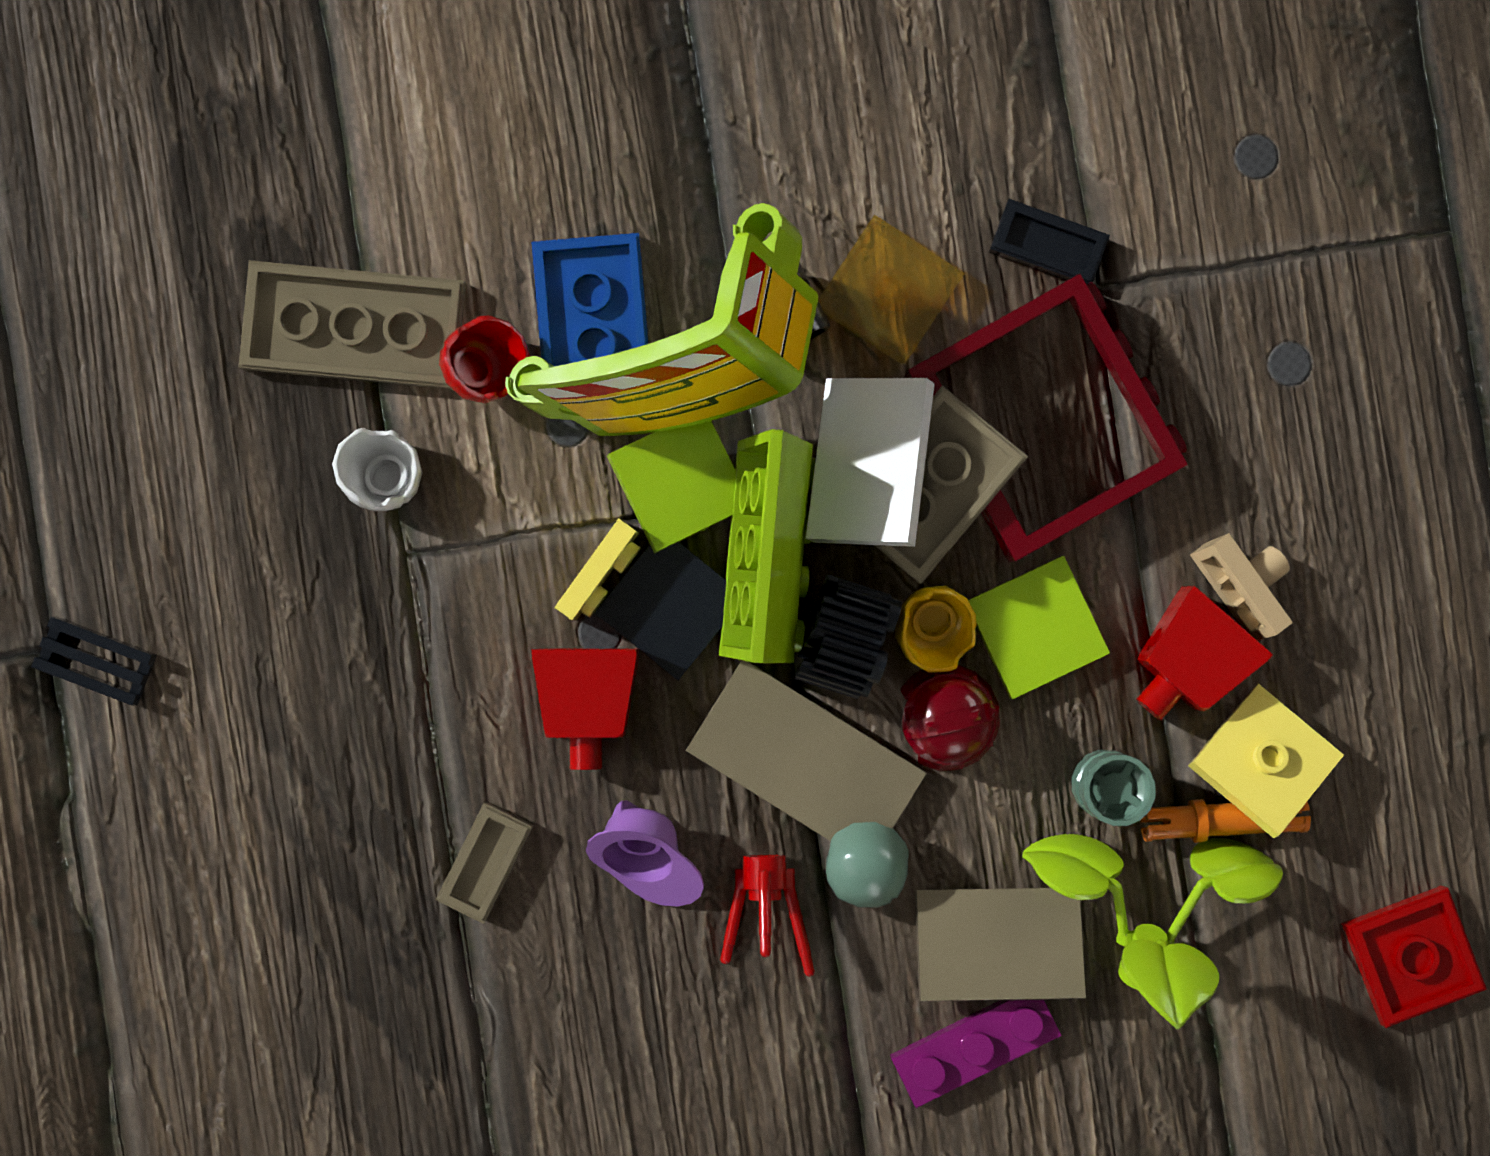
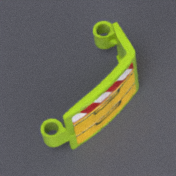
[505,203,818,436]

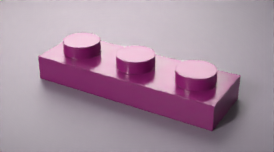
[890,1000,1062,1108]

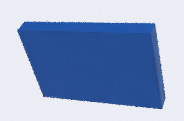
[531,233,649,366]

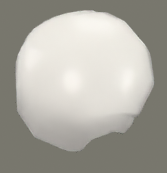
[332,428,423,511]

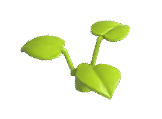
[1022,834,1283,1029]

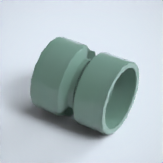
[1071,750,1156,826]

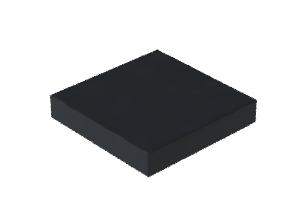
[595,542,726,681]

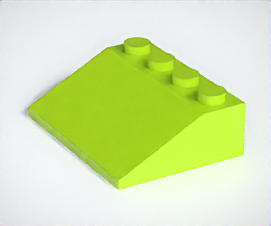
[719,429,816,663]

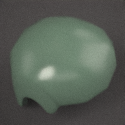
[826,822,909,908]

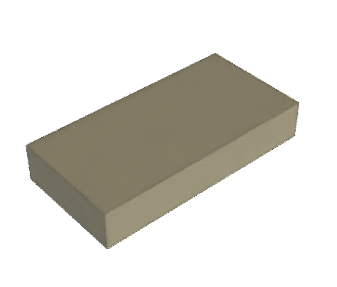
[435,801,534,924]

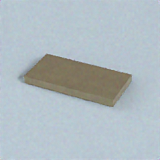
[238,260,466,389]
[685,660,927,841]

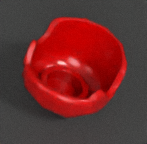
[439,315,530,404]

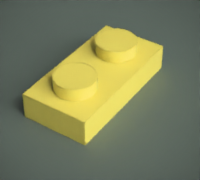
[554,518,640,620]

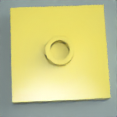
[1188,683,1344,838]

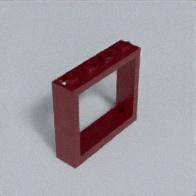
[904,274,1188,563]

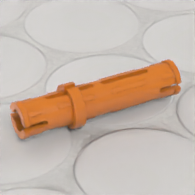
[1140,799,1311,843]

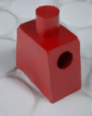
[1136,586,1273,720]
[532,648,639,770]

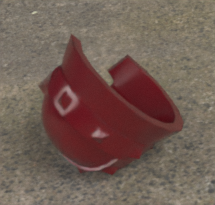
[900,665,1000,771]

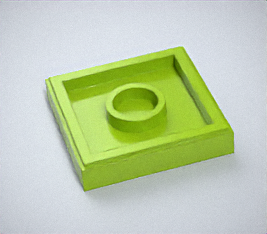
[607,421,736,554]
[968,555,1110,699]

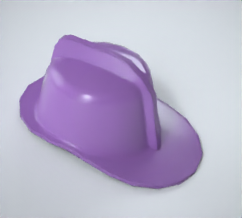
[586,800,704,907]

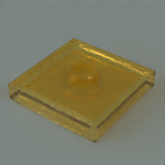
[818,214,965,365]

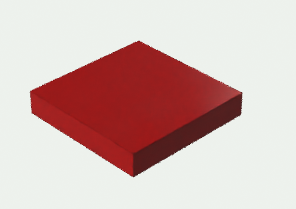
[1341,885,1487,1028]

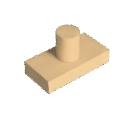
[1190,533,1293,641]

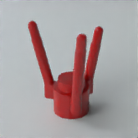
[720,855,815,977]

